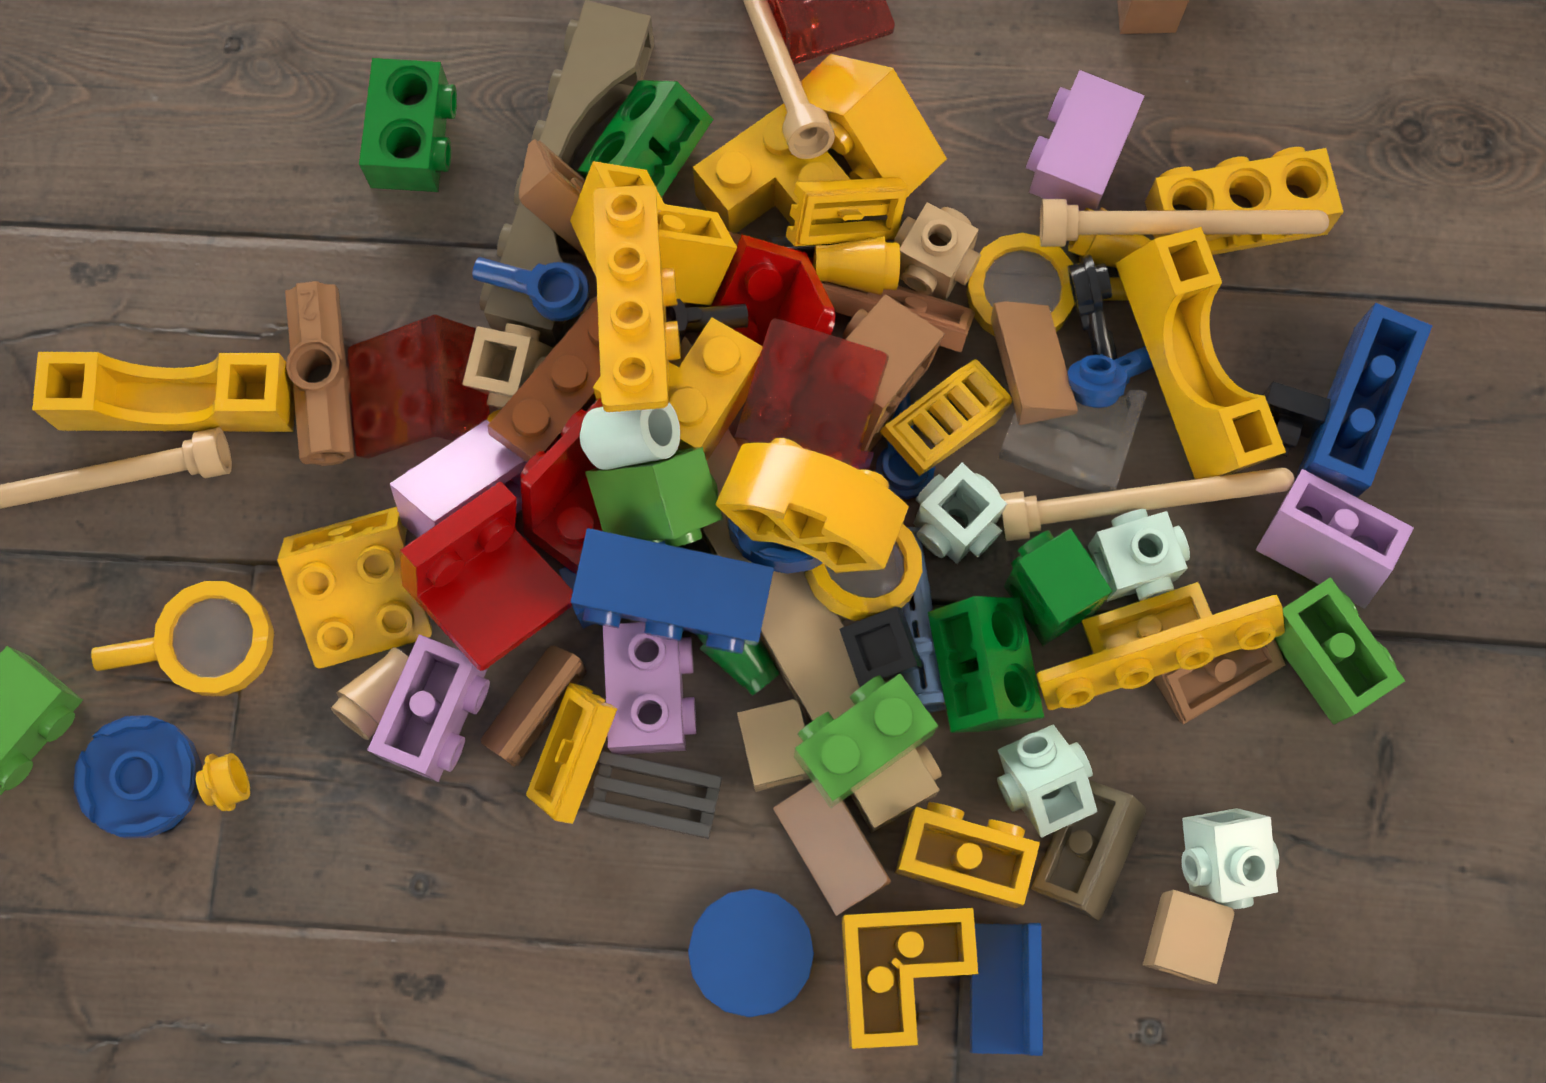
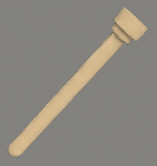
[743,0,835,159]
[1040,199,1329,247]
[0,427,232,509]
[1000,468,1295,541]

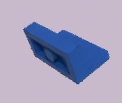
[970,923,1043,1056]

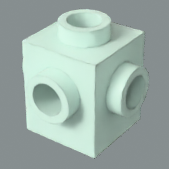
[913,463,1007,564]
[1088,509,1190,602]
[997,724,1098,838]
[1182,808,1279,909]

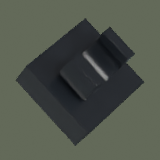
[1262,381,1331,457]
[839,606,923,687]

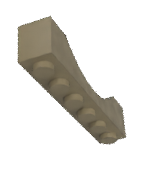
[480,0,655,348]

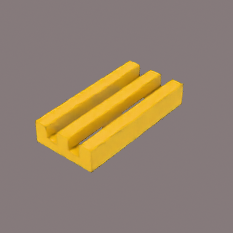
[786,177,909,246]
[526,683,617,824]

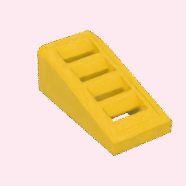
[880,359,1012,476]

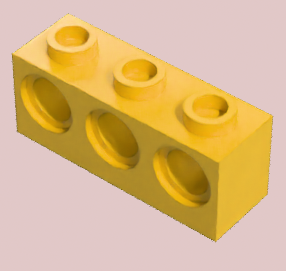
[1145,147,1344,255]

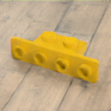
[593,185,681,412]
[1037,582,1285,710]

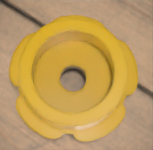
[196,753,250,811]

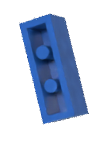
[1295,303,1432,498]
[570,528,774,654]

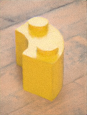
[715,438,909,573]

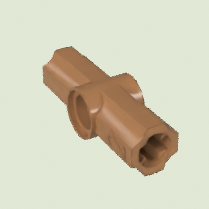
[285,281,354,466]

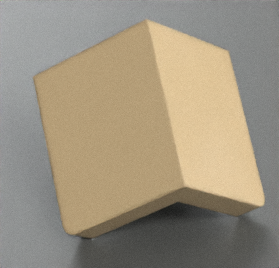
[737,699,809,792]
[1143,890,1234,985]

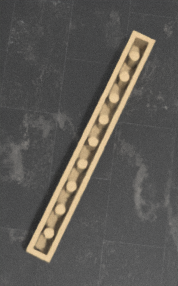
[578,296,942,833]

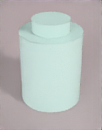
[580,402,680,470]

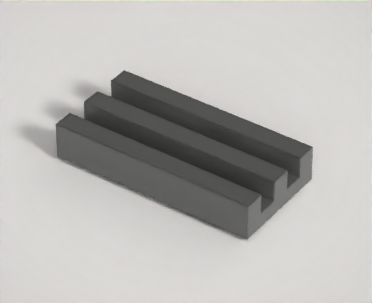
[588,751,722,839]

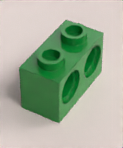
[359,58,457,192]
[577,80,714,198]
[1004,528,1113,646]
[928,596,1045,733]

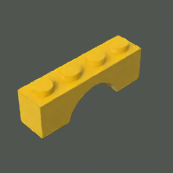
[1115,227,1286,479]
[32,352,295,432]

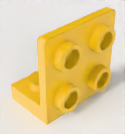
[277,507,432,669]

